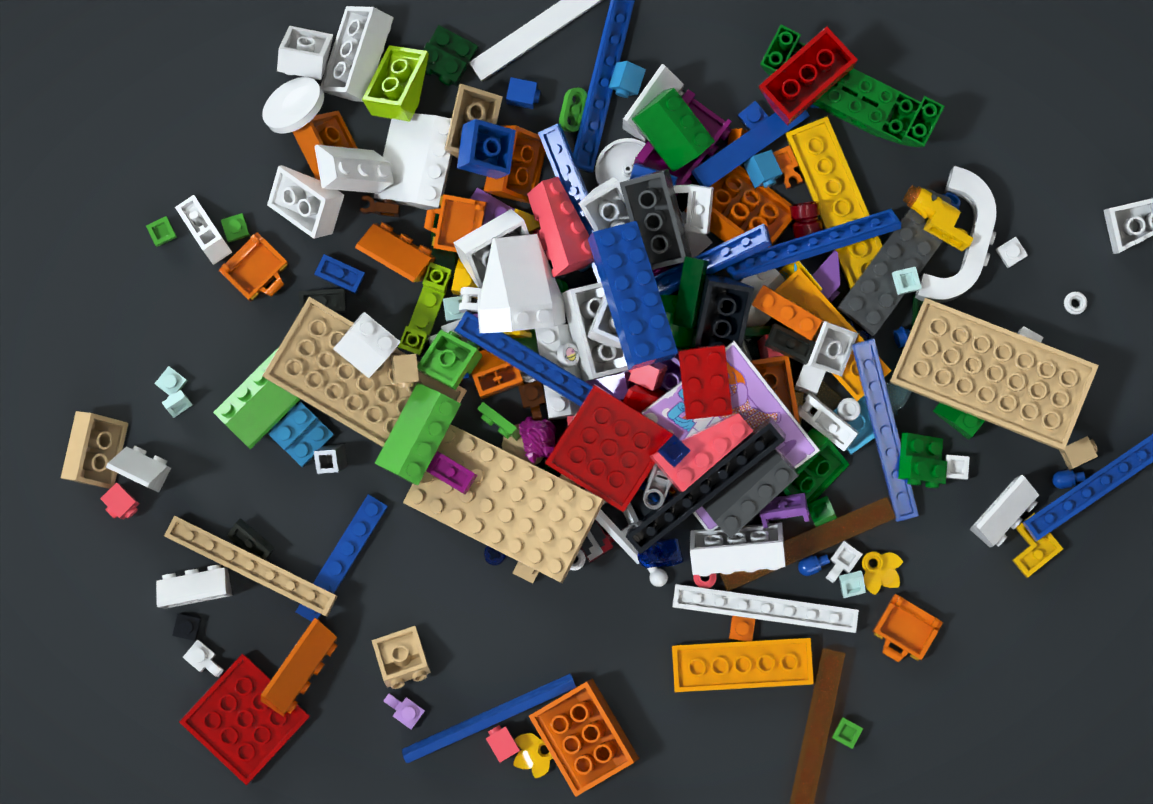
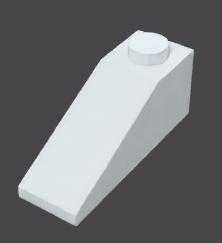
[175,195,232,265]

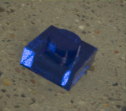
[657,434,691,468]

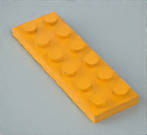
[774,268,892,401]
[672,638,814,692]

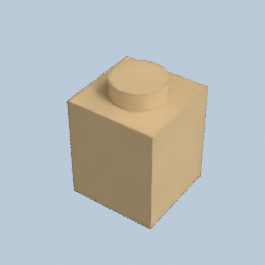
[391,354,419,388]
[1059,436,1098,470]

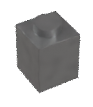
[314,444,348,474]

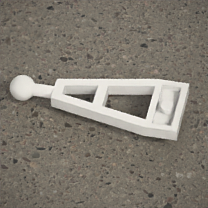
[673,184,714,234]
[584,489,668,587]

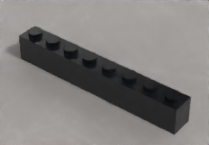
[626,417,786,554]

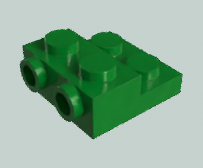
[898,433,947,488]

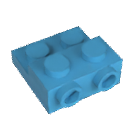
[268,401,334,468]

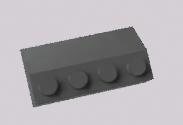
[620,168,692,270]
[702,448,799,539]

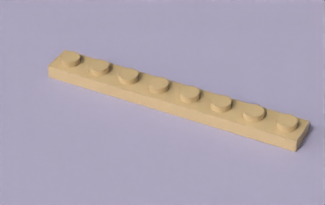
[164,516,338,617]

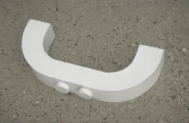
[915,166,996,303]

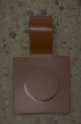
[360,196,401,218]
[519,381,546,421]

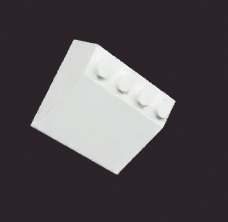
[374,113,453,210]

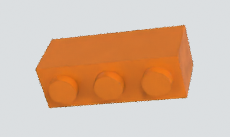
[751,285,824,340]

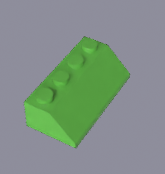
[213,348,300,449]
[374,382,461,486]

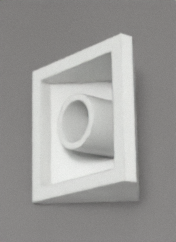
[808,321,858,376]

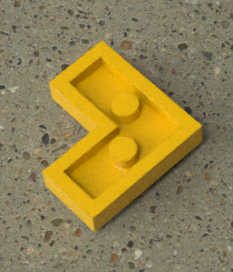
[1012,513,1063,578]

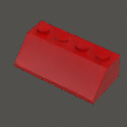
[759,27,858,126]

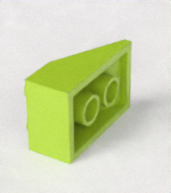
[362,45,429,122]

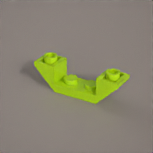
[398,262,452,355]

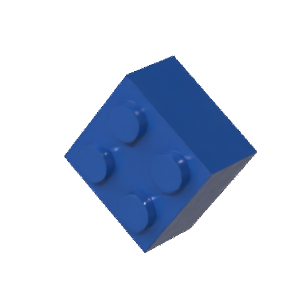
[457,119,516,179]

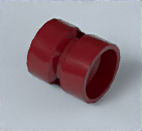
[790,201,823,238]

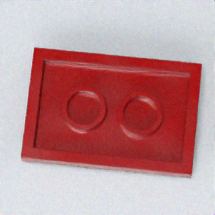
[678,345,733,420]

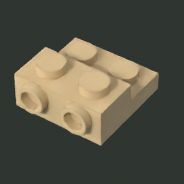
[372,626,431,689]

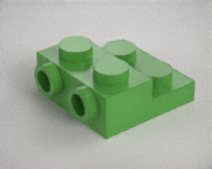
[417,330,482,390]

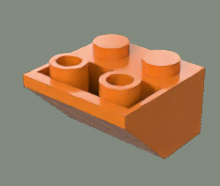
[471,350,524,400]

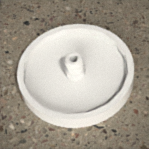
[262,77,324,134]
[595,138,646,186]

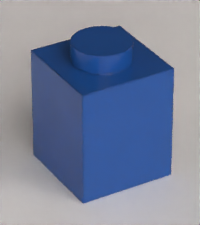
[506,77,541,109]

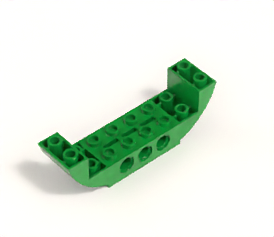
[760,25,945,147]

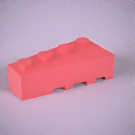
[527,177,594,278]
[649,413,753,492]

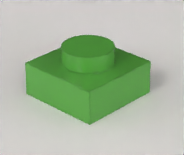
[221,213,250,243]
[146,216,177,247]
[831,717,863,749]

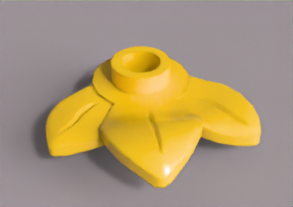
[862,552,903,595]
[513,733,553,778]

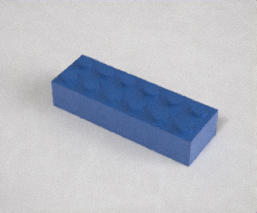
[588,221,678,370]

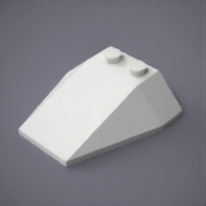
[478,234,566,333]

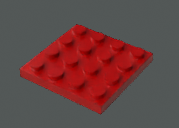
[545,384,674,512]
[179,653,311,785]

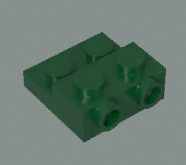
[423,25,478,86]

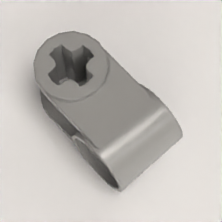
[643,464,672,510]

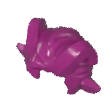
[519,417,556,463]

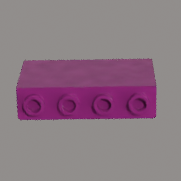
[633,89,732,196]

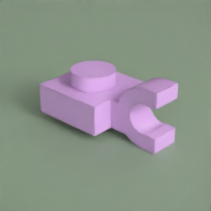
[384,693,425,729]

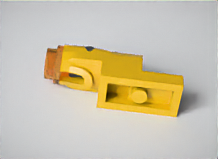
[903,185,973,251]

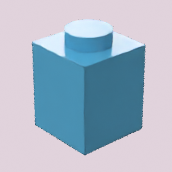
[608,61,646,98]
[744,150,783,188]

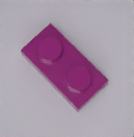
[426,451,477,495]

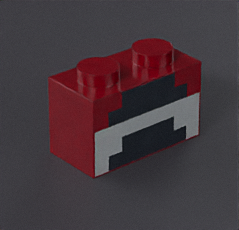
[581,520,614,563]

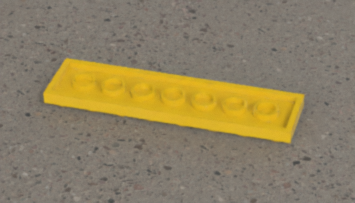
[785,116,882,289]

